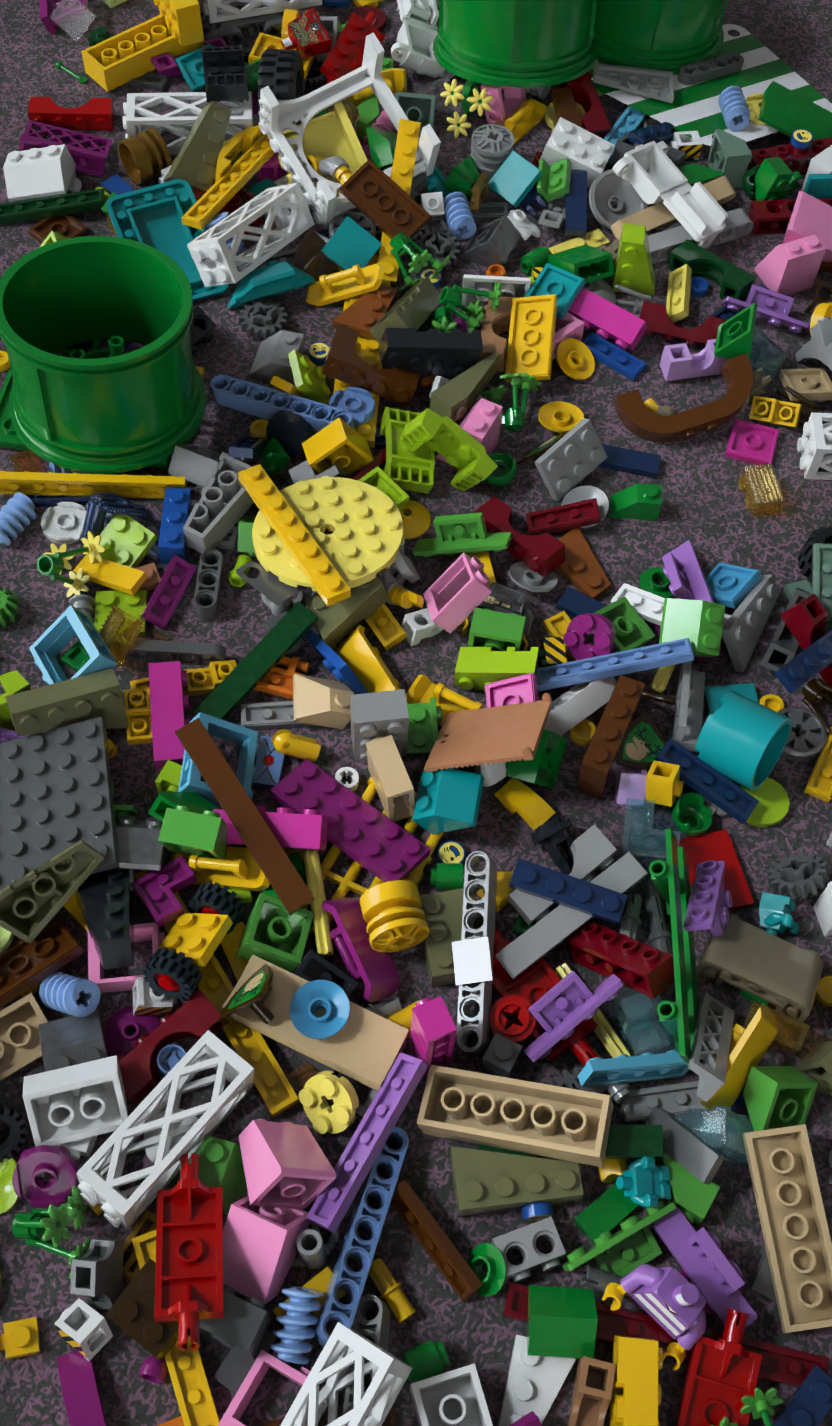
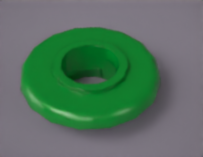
[639,567,673,598]
[467,1243,507,1297]

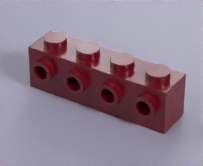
[567,921,675,999]

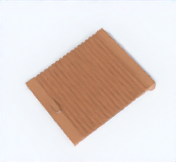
[424,693,553,772]

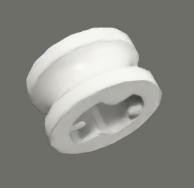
[335,767,359,792]

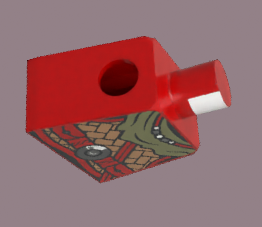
[281,7,331,59]

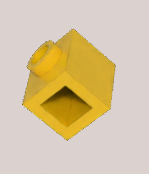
[645,760,684,807]

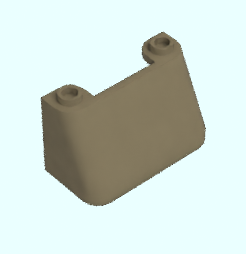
[696,913,824,1028]

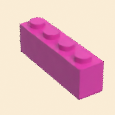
[568,287,647,351]
[148,661,190,771]
[213,806,328,851]
[409,996,457,1077]

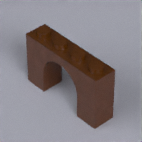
[322,324,420,407]
[576,675,645,800]

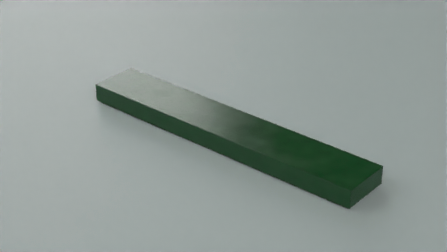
[0,189,105,224]
[192,602,318,720]
[478,1125,664,1159]

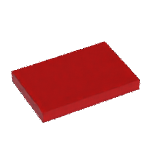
[677,829,754,912]

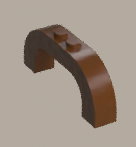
[614,353,753,442]

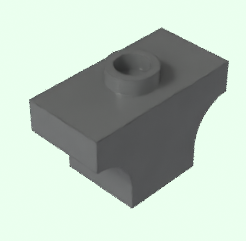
[70,1238,124,1310]

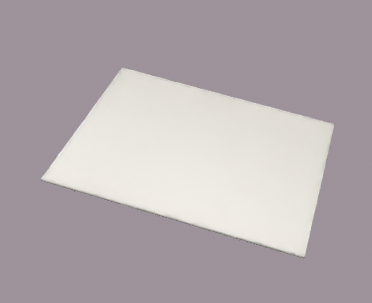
[452,937,492,985]

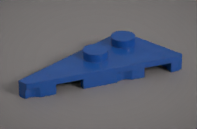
[305,631,369,694]

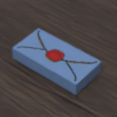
[252,736,285,789]

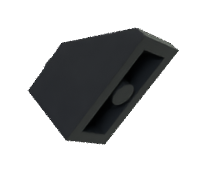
[293,949,359,998]

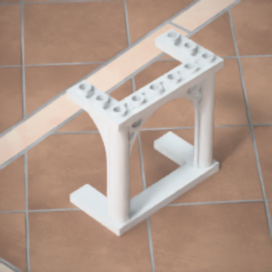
[258,32,441,230]

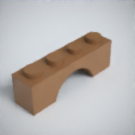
[477,297,516,372]
[567,1356,616,1426]

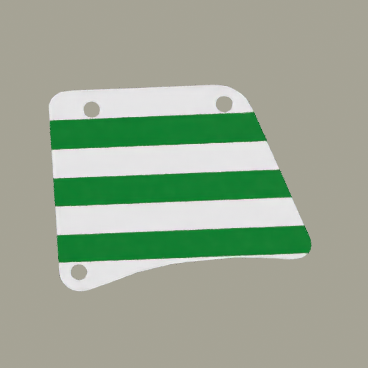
[591,24,832,146]

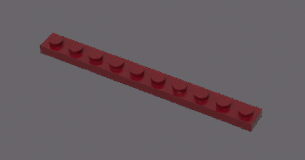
[503,1282,829,1388]

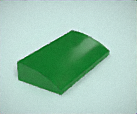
[758,81,832,140]

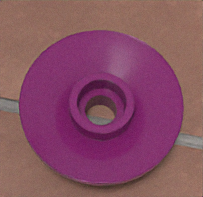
[103,1006,160,1058]

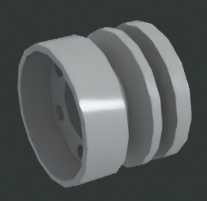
[470,124,515,181]

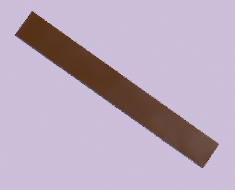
[175,718,315,916]

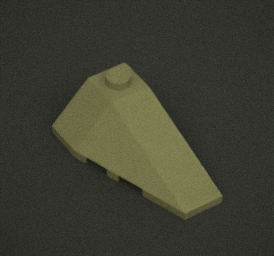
[430,352,499,422]
[0,840,105,944]

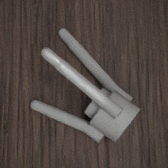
[615,285,655,317]

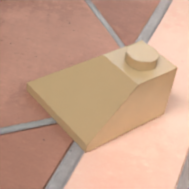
[293,674,354,729]

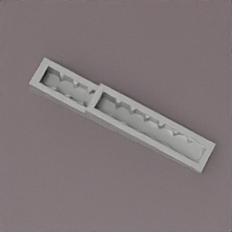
[495,852,647,979]

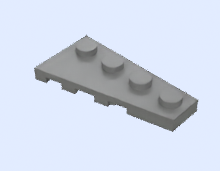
[593,63,674,103]
[722,574,779,672]

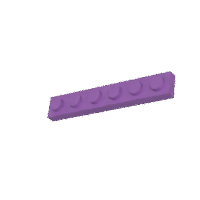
[306,1052,428,1233]

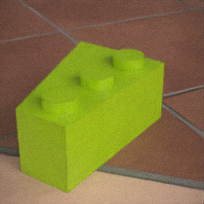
[612,223,656,296]
[453,647,539,692]

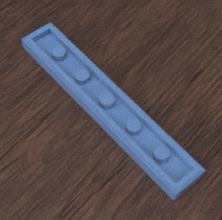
[535,638,694,691]

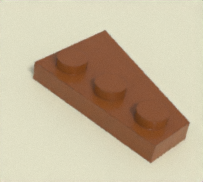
[332,284,398,339]
[556,527,611,600]

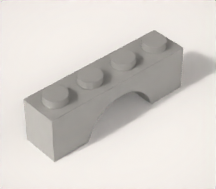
[507,824,617,926]

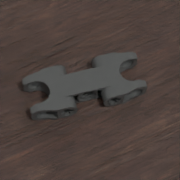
[201,5,284,47]

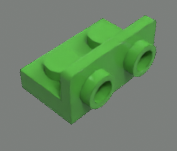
[536,158,572,202]
[407,698,442,757]

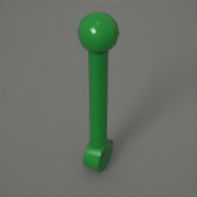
[55,61,88,84]

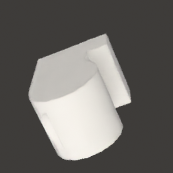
[401,608,443,647]

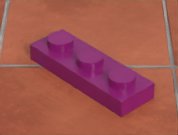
[141,555,196,630]

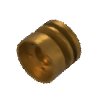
[118,128,172,185]

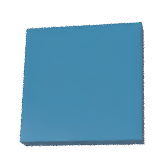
[705,562,762,609]

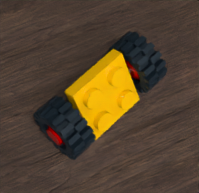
[143,882,245,1002]

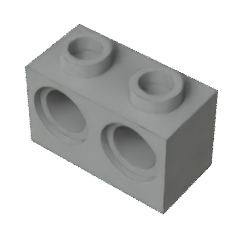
[491,1216,566,1283]

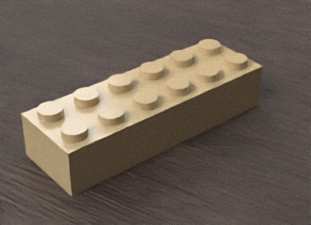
[417,1064,613,1168]

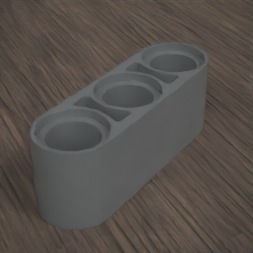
[194,548,224,622]

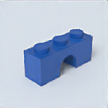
[158,488,193,564]

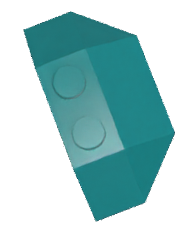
[227,260,314,309]

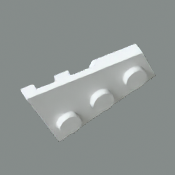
[498,1335,576,1426]

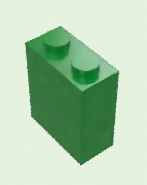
[548,245,614,284]

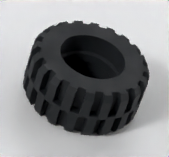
[258,49,305,125]

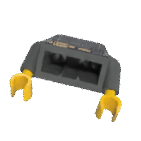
[455,583,533,651]

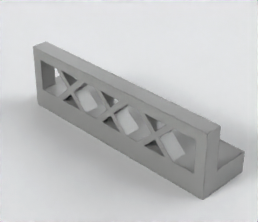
[672,661,706,752]
[688,992,735,1102]

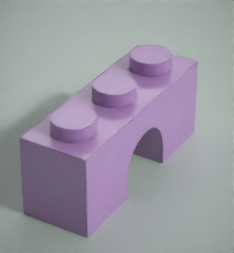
[660,339,730,381]

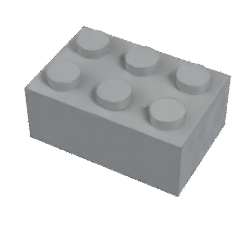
[350,689,409,763]

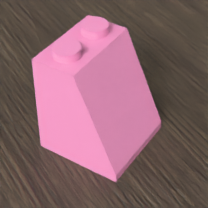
[783,191,832,263]
[754,234,826,295]
[437,398,503,462]
[238,1119,337,1209]
[223,1196,311,1304]

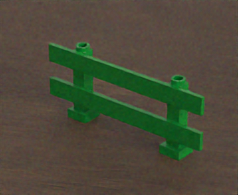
[649,828,705,1076]

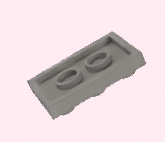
[534,418,607,501]

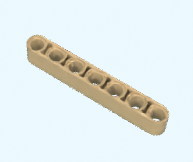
[610,175,736,240]

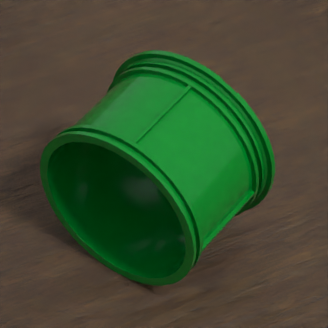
[433,0,597,88]
[593,0,728,75]
[0,236,206,474]

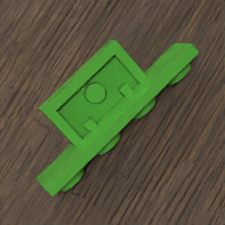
[413,512,512,557]
[562,1200,677,1277]

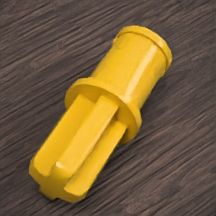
[368,1258,416,1324]

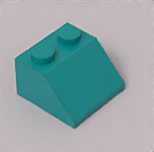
[412,768,484,835]

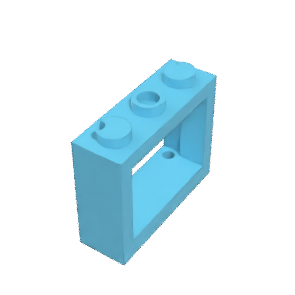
[29,605,118,685]
[178,712,259,808]

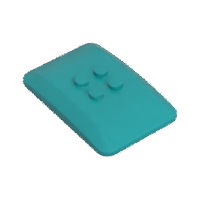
[107,179,229,302]

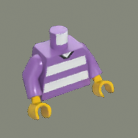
[602,1264,707,1370]

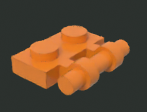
[253,656,310,700]

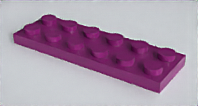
[270,759,430,883]

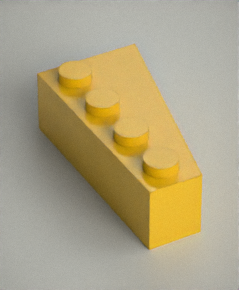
[609,1335,663,1426]

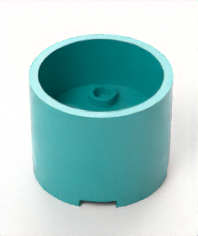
[695,690,792,791]

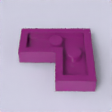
[131,856,197,928]

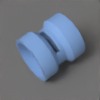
[157,1044,186,1077]

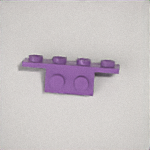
[722,284,810,333]
[662,540,714,603]
[683,860,733,937]
[524,971,624,1062]
[653,1207,757,1328]

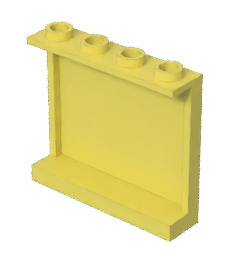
[278,101,368,210]

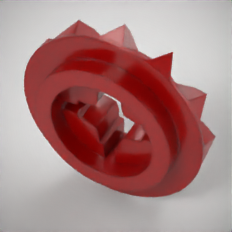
[489,995,537,1042]

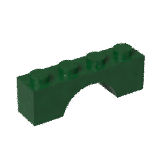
[669,240,756,301]

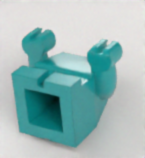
[759,892,800,936]
[616,1156,671,1208]

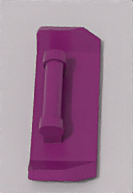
[322,897,400,1002]

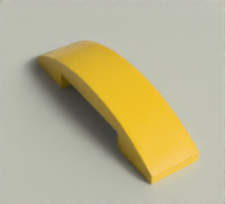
[214,125,261,184]

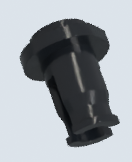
[530,816,573,875]

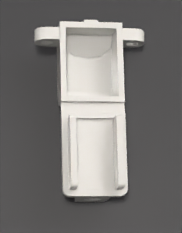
[391,0,455,79]
[612,141,728,249]

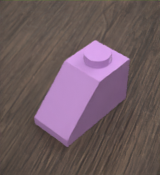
[615,764,647,809]

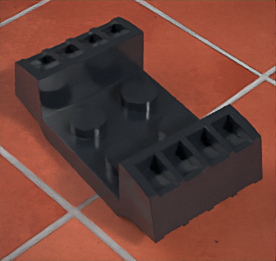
[202,45,249,103]

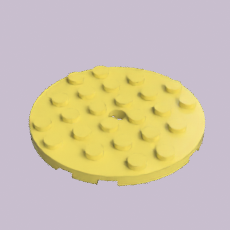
[252,476,404,591]

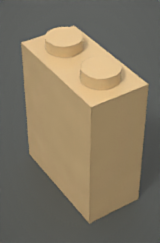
[366,735,415,822]

